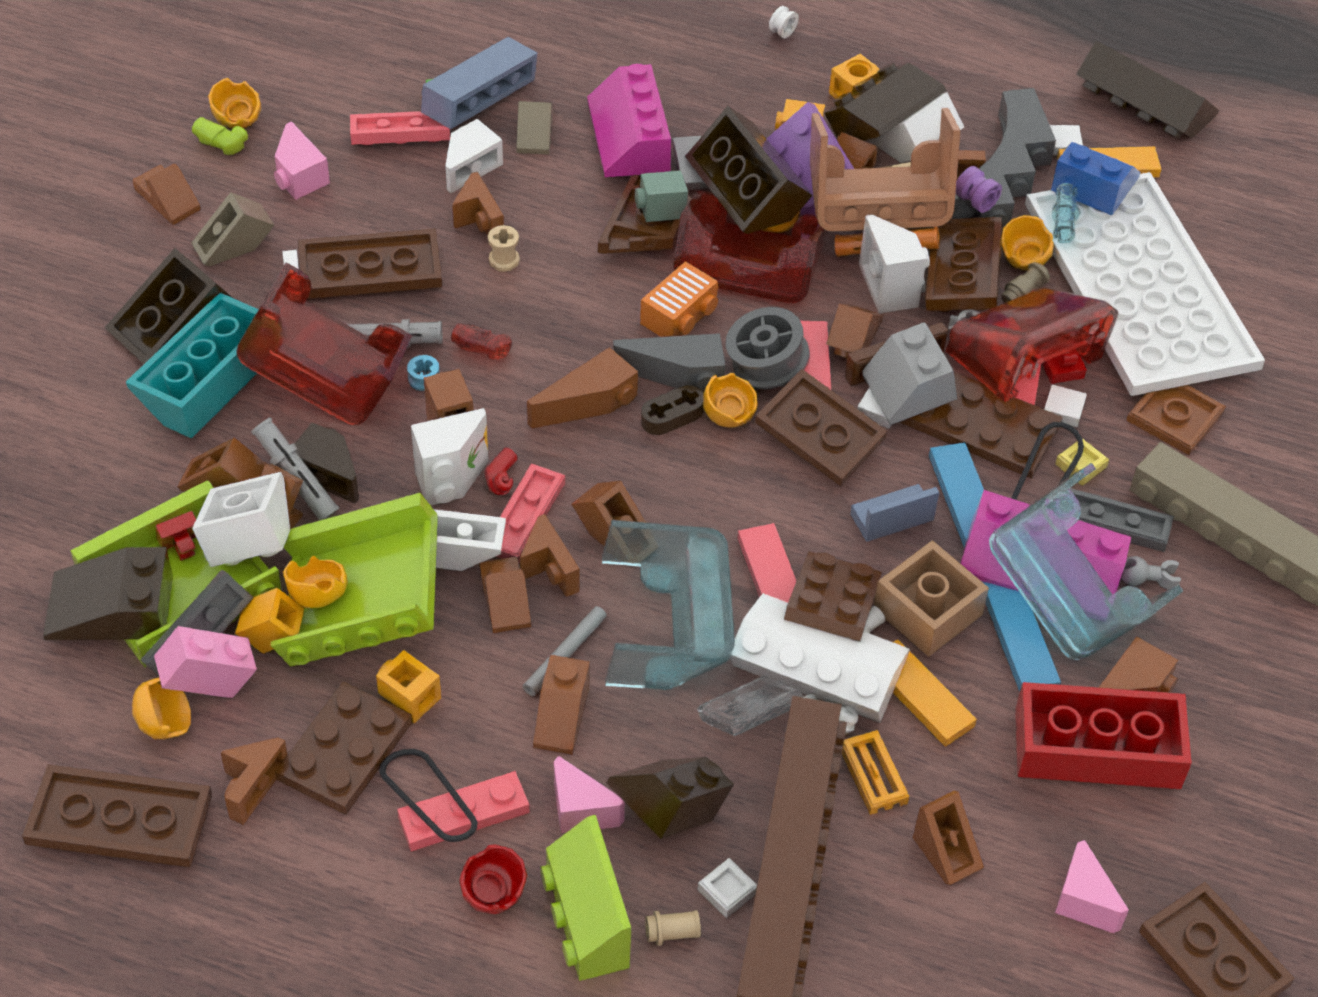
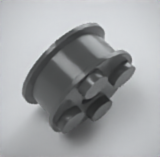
[726,307,810,389]

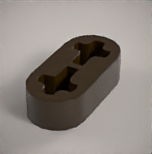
[641,385,704,435]

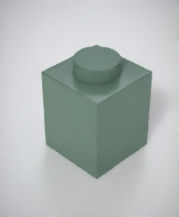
[635,170,688,222]

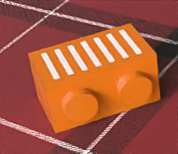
[640,261,718,337]

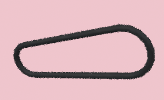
[1011,422,1084,511]
[379,749,478,842]

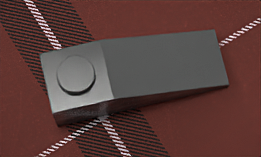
[613,333,725,391]

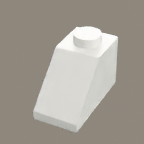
[445,119,503,193]
[434,509,506,571]

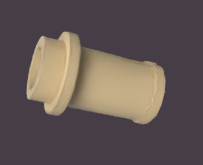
[645,910,701,946]

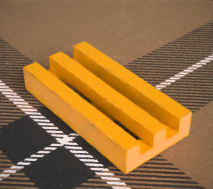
[842,730,909,815]

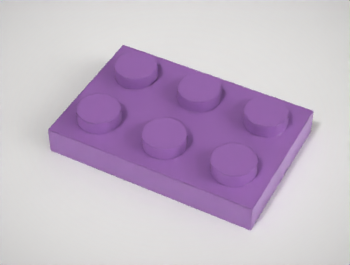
[766,102,854,224]

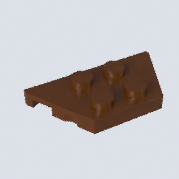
[598,175,692,254]

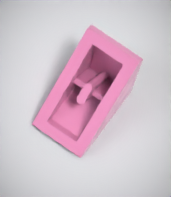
[554,756,625,834]
[1055,840,1129,933]

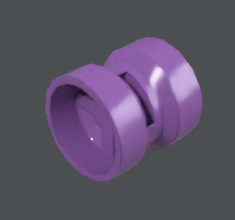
[955,166,1002,213]

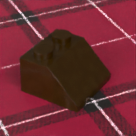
[606,757,734,839]

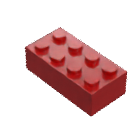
[1015,682,1192,789]

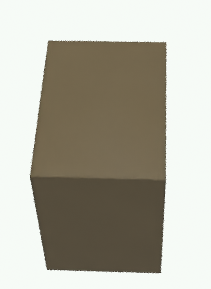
[516,101,554,155]

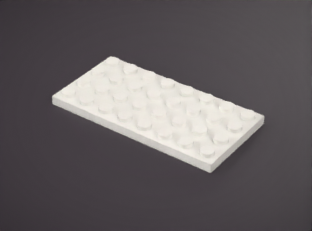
[1025,172,1265,396]

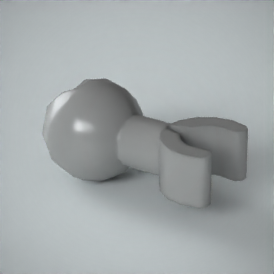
[1121,556,1181,590]

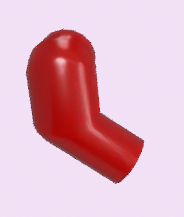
[484,447,518,496]

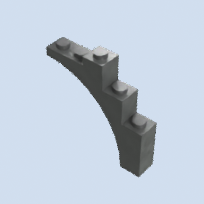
[951,88,1056,228]

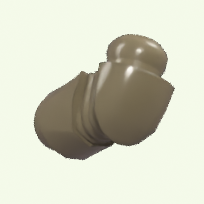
[1001,262,1050,309]

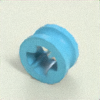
[407,355,439,391]

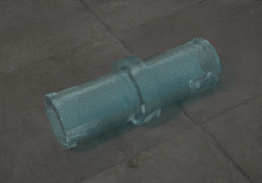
[1051,183,1079,243]

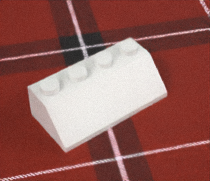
[729,593,910,723]

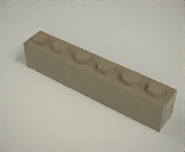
[1129,441,1318,606]

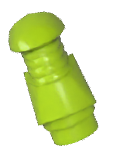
[192,117,248,155]

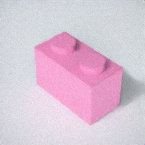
[154,626,257,698]

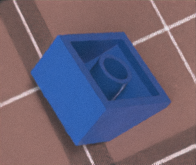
[1051,142,1141,215]

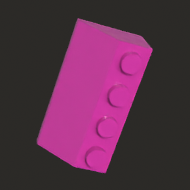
[587,64,671,177]
[960,490,1131,622]

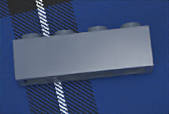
[421,37,538,129]

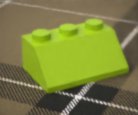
[540,815,631,981]

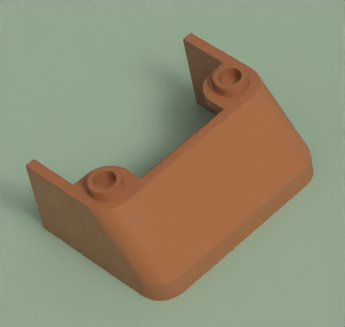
[810,108,961,231]

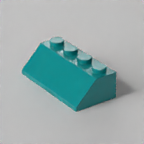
[126,293,283,438]

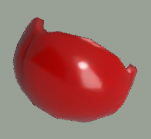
[459,844,527,914]

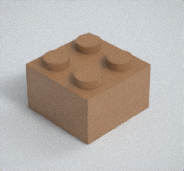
[874,540,989,657]

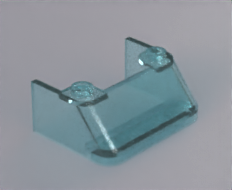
[989,463,1183,660]
[602,520,735,690]

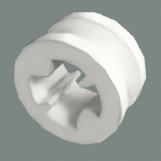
[769,6,799,38]

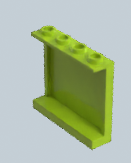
[70,480,282,668]
[271,493,438,667]

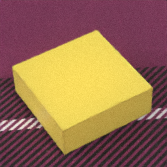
[1055,438,1109,486]

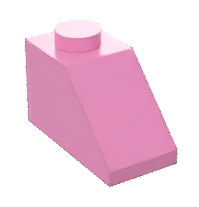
[274,122,330,200]

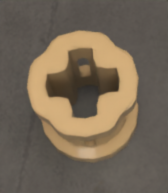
[488,225,520,272]

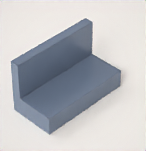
[850,484,939,542]

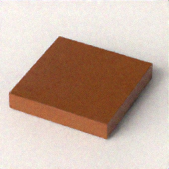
[1126,385,1226,455]

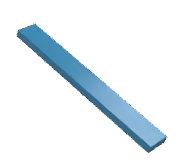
[929,443,1061,692]

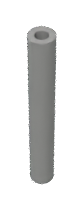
[523,606,607,696]

